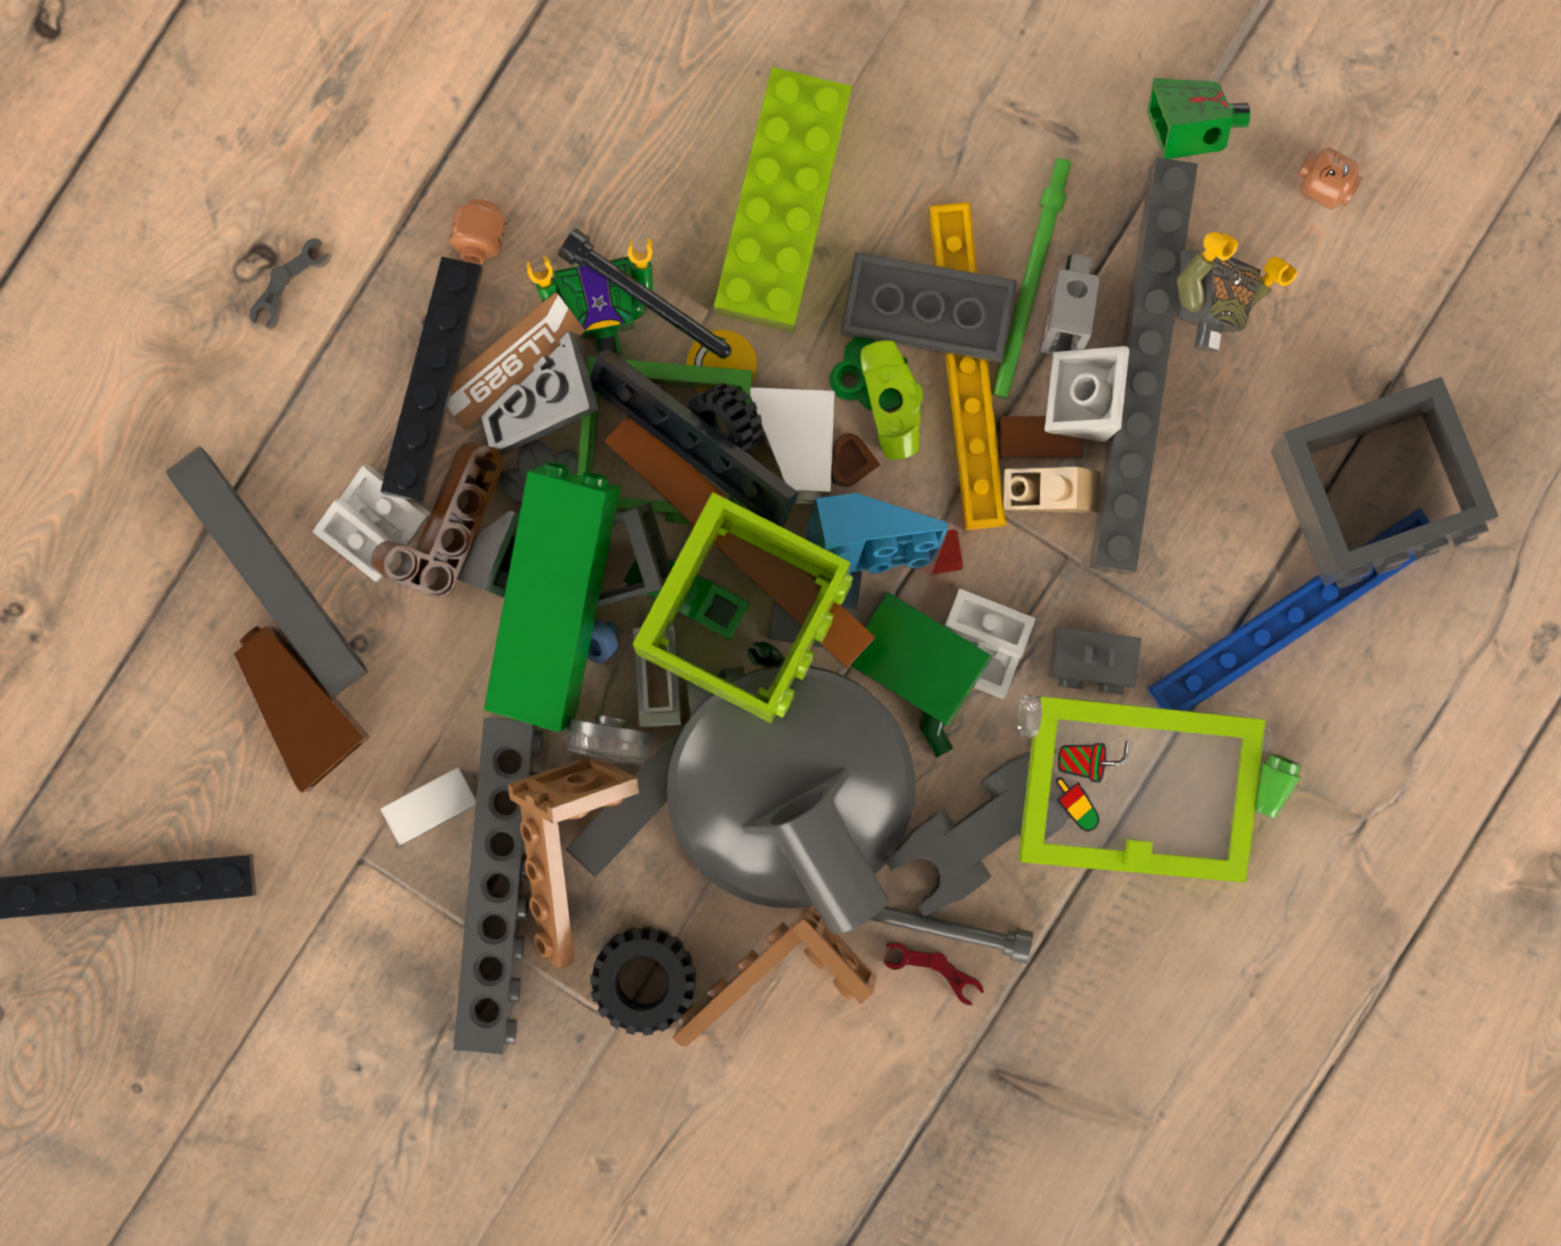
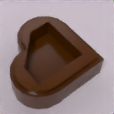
[831,433,880,487]

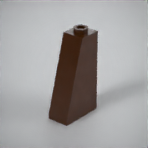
[234,626,370,793]

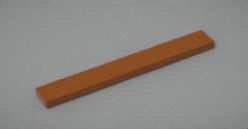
[604,416,876,669]

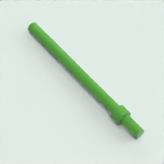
[992,158,1072,399]

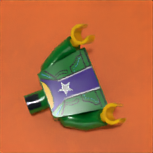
[526,238,653,355]

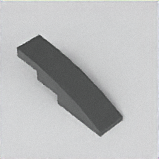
[565,724,685,878]

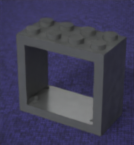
[1271,377,1499,589]

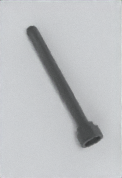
[870,907,1033,964]

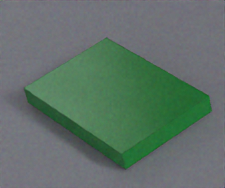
[850,592,993,727]

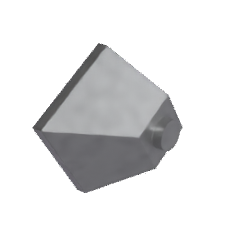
[458,511,520,598]

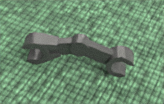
[249,239,331,330]

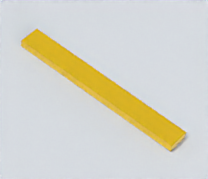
[928,202,1006,531]

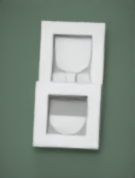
[380,767,476,845]

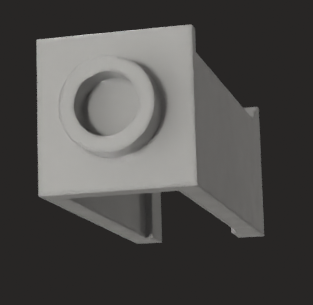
[633,619,682,727]

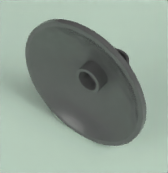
[667,666,915,934]

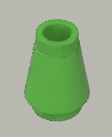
[1255,754,1302,818]

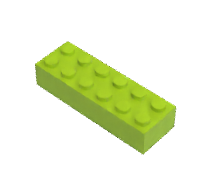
[714,67,852,333]

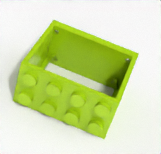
[632,492,854,723]

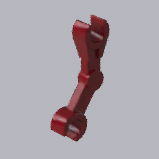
[884,941,984,1006]

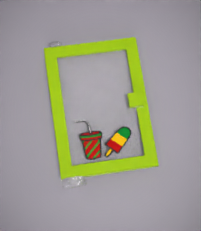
[1018,695,1273,883]

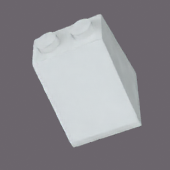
[750,387,835,505]

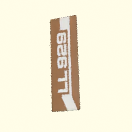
[448,293,585,429]

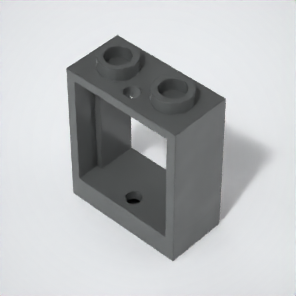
[598,502,672,607]

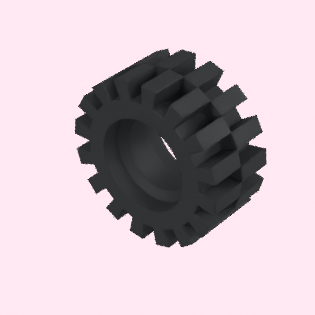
[686,383,763,453]

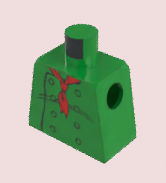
[1147,78,1250,159]

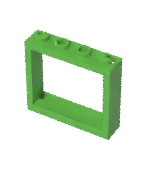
[577,356,753,524]

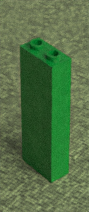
[484,462,621,733]

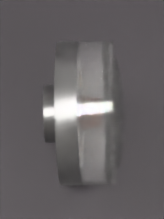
[565,715,652,765]

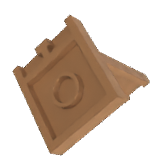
[508,755,639,969]
[672,906,877,1046]

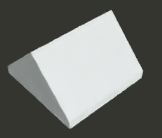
[1045,346,1129,442]

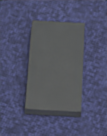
[841,252,1017,363]

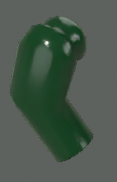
[919,711,953,758]

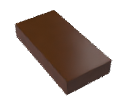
[999,416,1083,459]

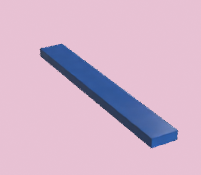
[1146,508,1430,711]

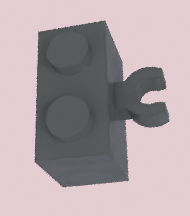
[1048,627,1142,695]

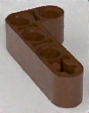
[371,442,503,597]

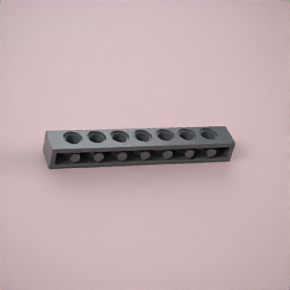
[453,717,544,1055]

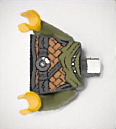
[1177,232,1297,352]

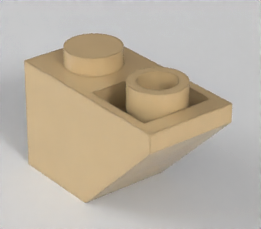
[1003,467,1101,513]

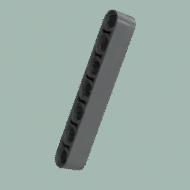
[166,446,368,697]

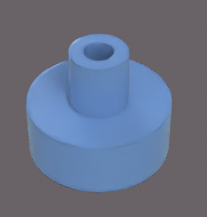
[588,620,619,663]

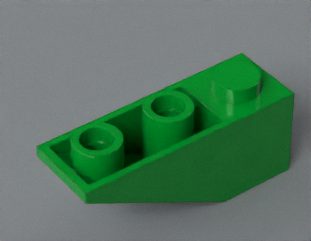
[624,559,751,641]

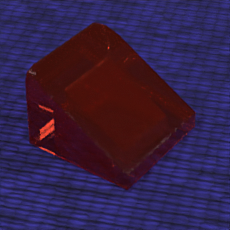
[930,529,964,577]

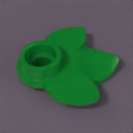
[829,337,908,411]

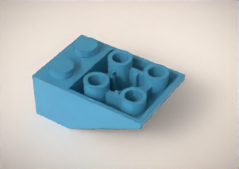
[806,493,948,574]

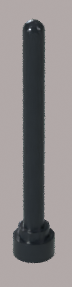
[558,228,732,359]

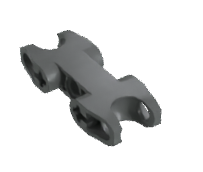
[884,750,1089,917]

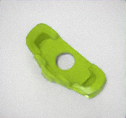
[860,341,924,460]

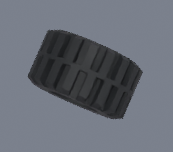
[590,926,696,1036]

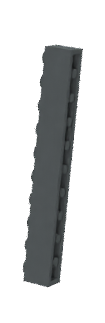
[1089,157,1198,574]

